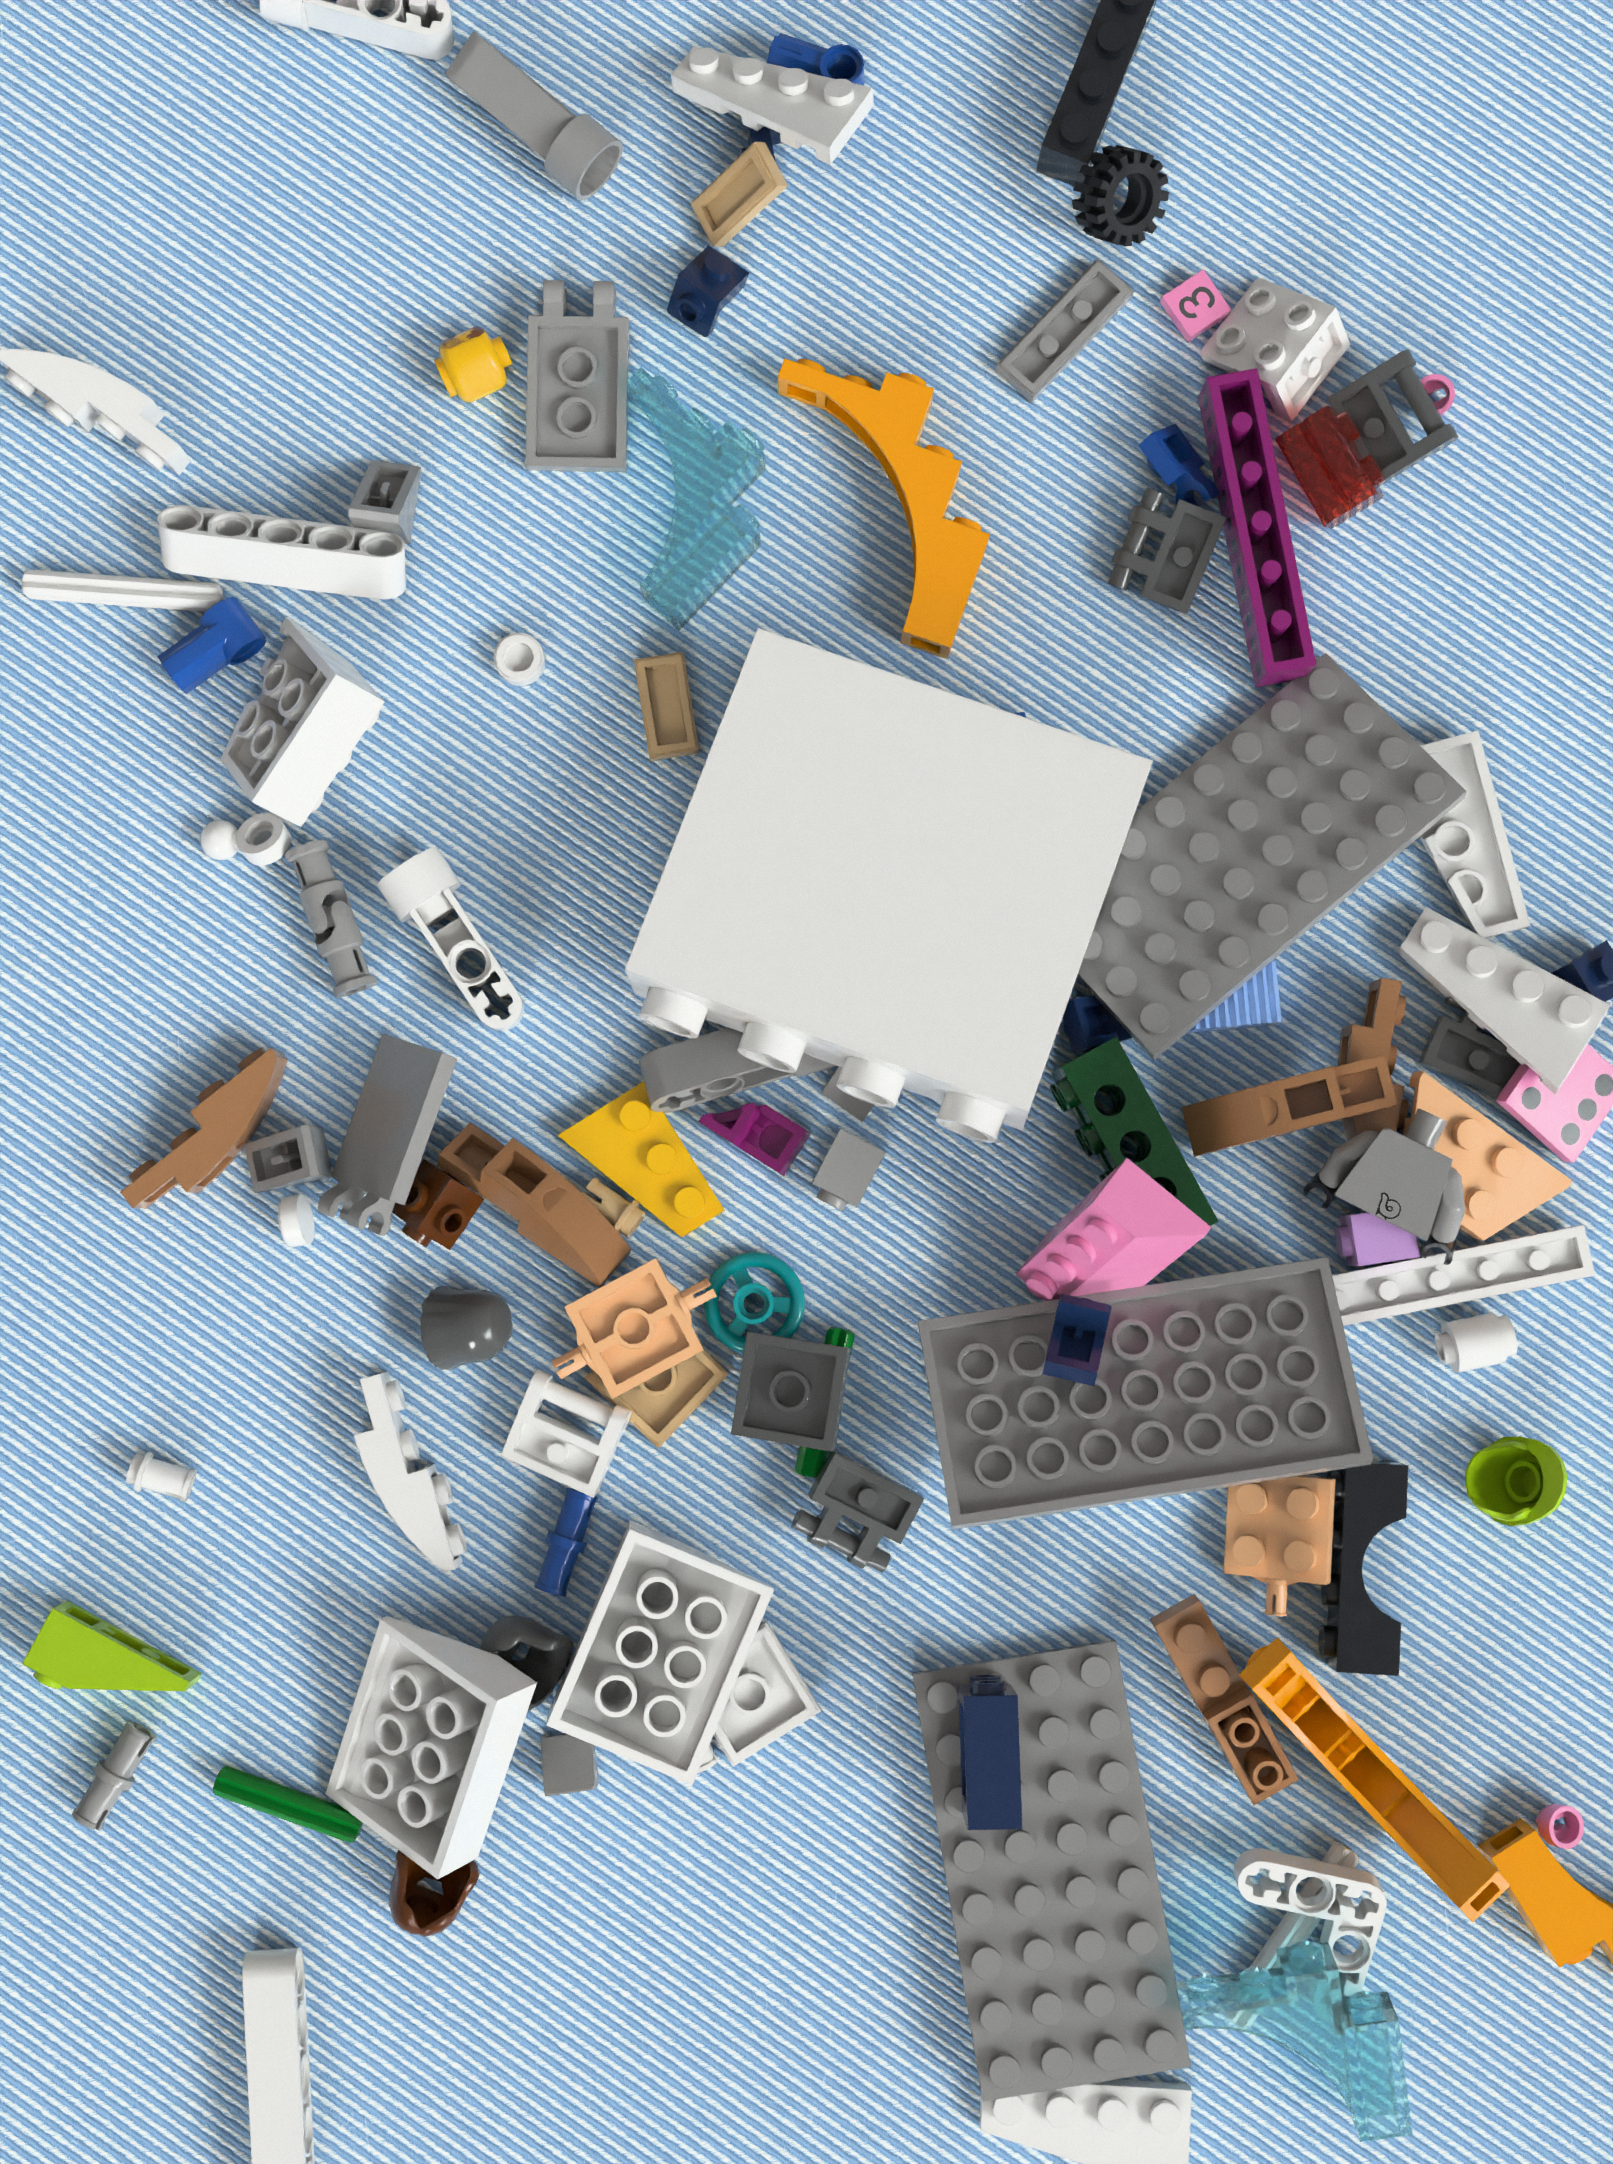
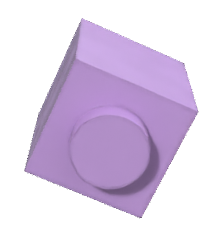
[1335,1212,1420,1266]

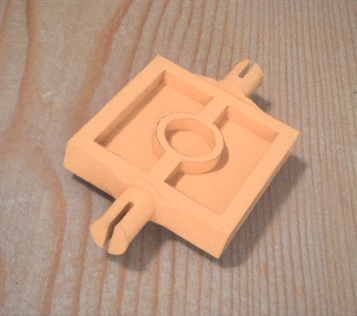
[551,1258,717,1399]
[1224,1475,1336,1616]

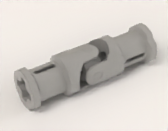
[285,839,378,998]

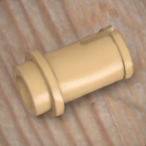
[582,1177,645,1238]

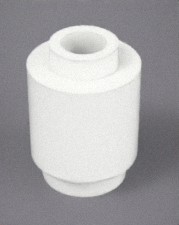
[1435,1313,1518,1373]

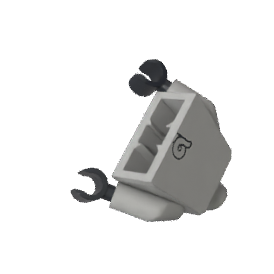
[1303,1108,1465,1265]

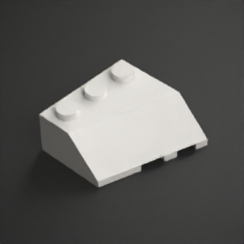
[220,617,385,827]

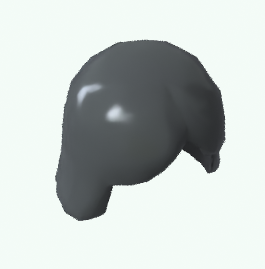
[420,1286,513,1370]
[479,1616,574,1711]

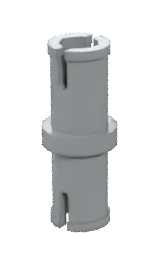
[72,1721,157,1831]

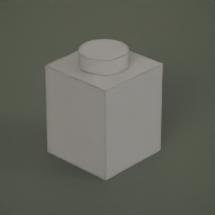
[812,1128,886,1211]

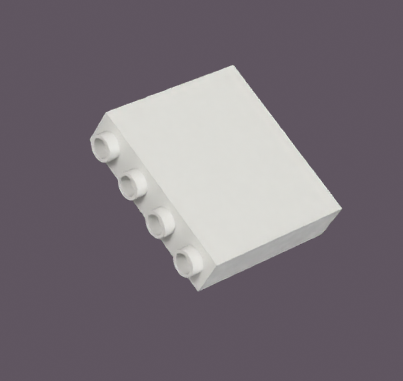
[625,628,1153,1143]

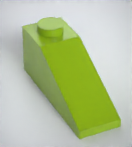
[22,1601,202,1692]

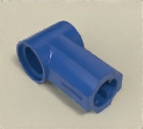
[767,33,864,86]
[157,597,267,694]

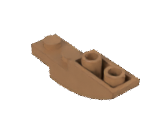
[1338,978,1409,1141]
[120,1048,288,1209]
[1181,1054,1398,1157]
[437,1123,631,1288]
[1150,1594,1299,1805]

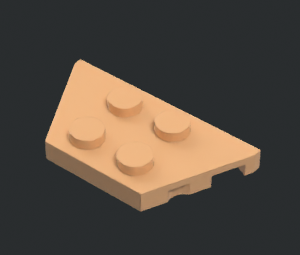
[1403,1071,1572,1240]

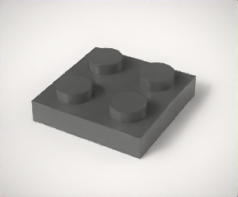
[731,1331,851,1452]

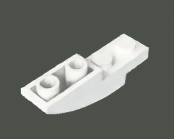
[0,348,191,475]
[353,1371,467,1572]

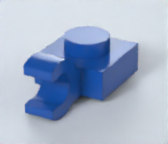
[1138,424,1219,507]

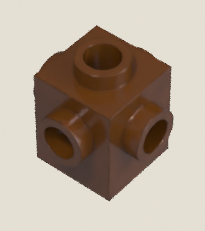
[392,1159,484,1250]

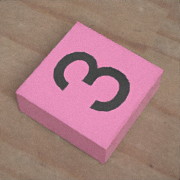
[1160,269,1232,343]

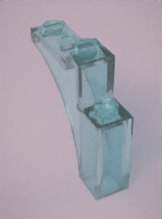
[627,367,766,631]
[1176,1941,1413,2142]

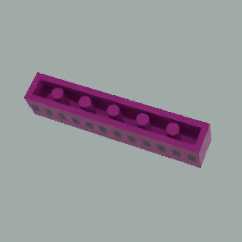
[1198,368,1316,688]

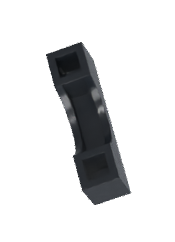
[1036,0,1157,186]
[1318,1460,1408,1676]

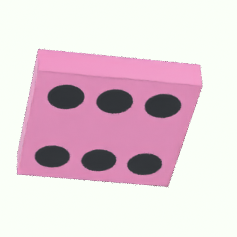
[1495,1044,1613,1163]

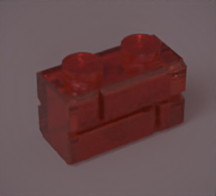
[1275,405,1385,529]

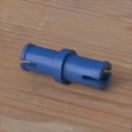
[534,1487,598,1597]

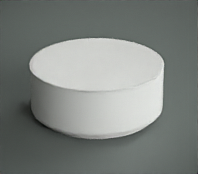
[493,633,545,686]
[278,1194,315,1247]

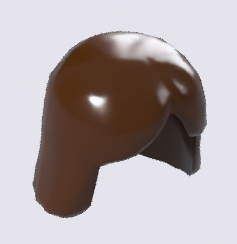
[388,1850,480,1937]

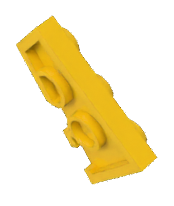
[557,1081,725,1238]

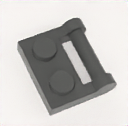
[1327,350,1459,487]

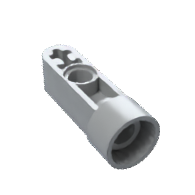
[445,31,623,200]
[639,1027,837,1113]

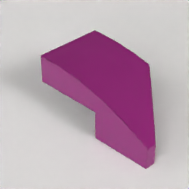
[698,1103,811,1176]

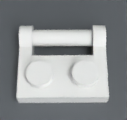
[500,1369,632,1498]

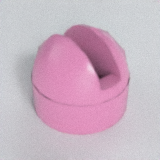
[1420,374,1455,416]
[1536,1804,1584,1849]

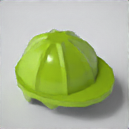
[1465,1436,1568,1526]

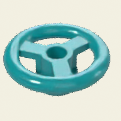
[703,1252,805,1353]

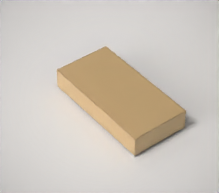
[690,142,788,247]
[634,652,700,761]

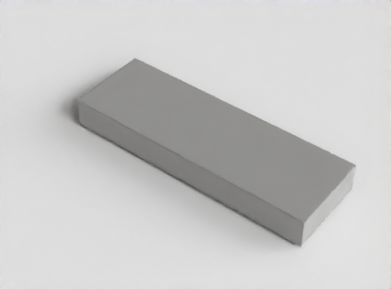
[995,258,1134,404]

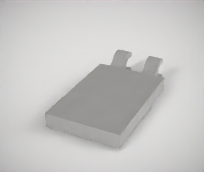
[525,280,630,473]
[318,1034,458,1236]

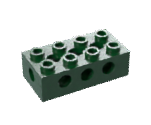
[1049,1037,1219,1226]

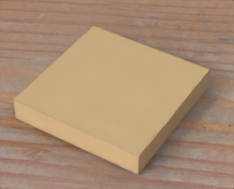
[584,1349,729,1448]

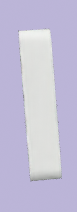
[157,505,406,599]
[242,1947,315,2164]

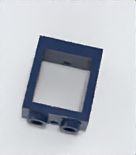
[958,1675,1022,1830]

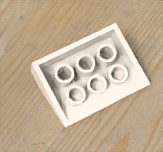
[546,1520,774,1785]
[325,1616,537,1879]

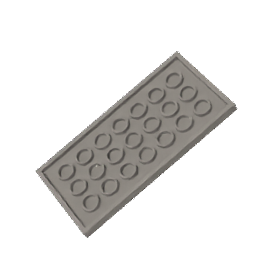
[1077,653,1466,1060]
[918,1257,1374,1530]
[912,1639,1191,2102]

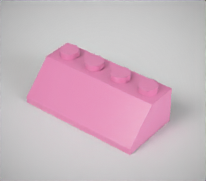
[1016,1158,1212,1301]

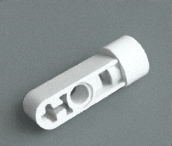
[260,0,454,60]
[377,847,524,1031]

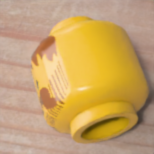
[434,326,512,403]

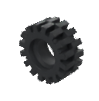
[1072,145,1169,246]

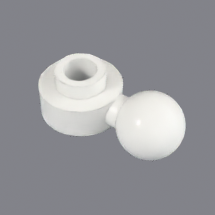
[200,812,291,866]

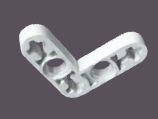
[1234,1848,1387,2020]

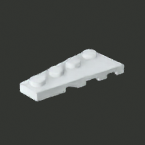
[671,46,874,165]
[1420,730,1531,938]
[1399,907,1610,1095]
[979,2079,1192,2164]

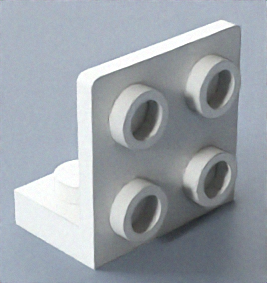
[1200,278,1351,422]

